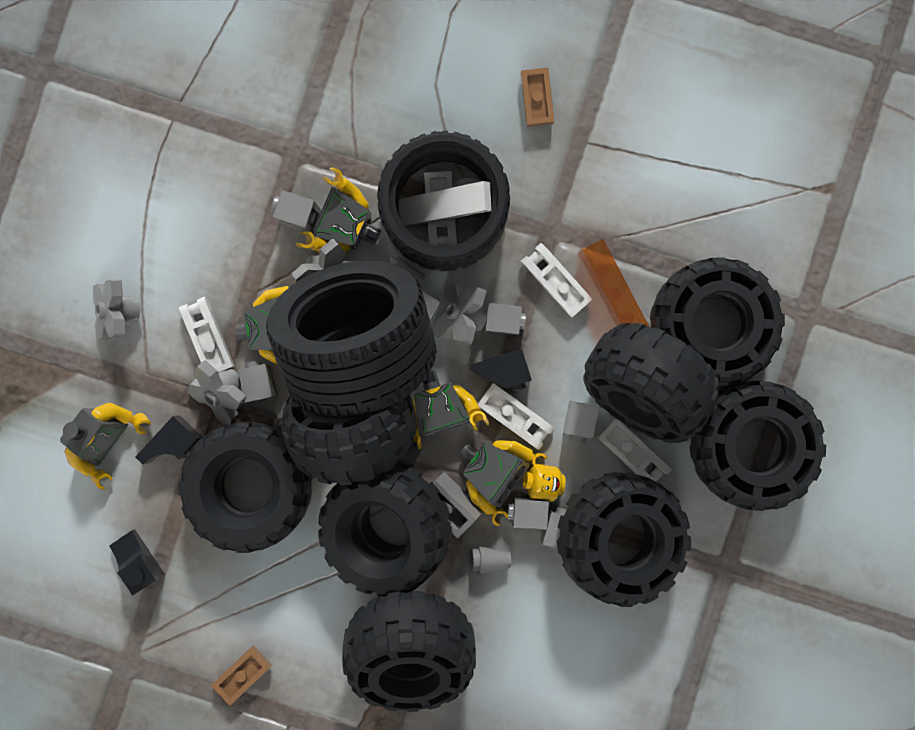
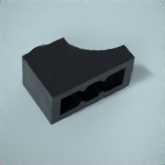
[135,415,203,465]
[109,529,165,596]

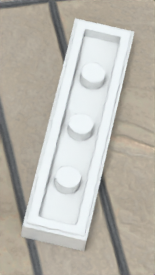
[399,181,491,227]

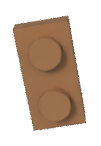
[520,68,555,127]
[211,645,272,706]

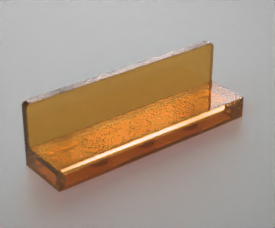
[578,239,650,327]

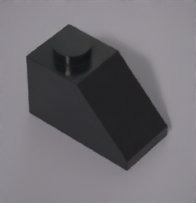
[469,349,532,392]

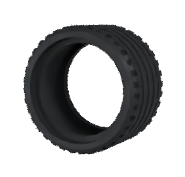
[377,131,510,271]

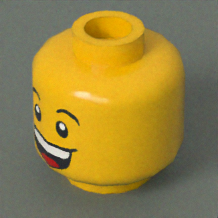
[523,464,566,502]

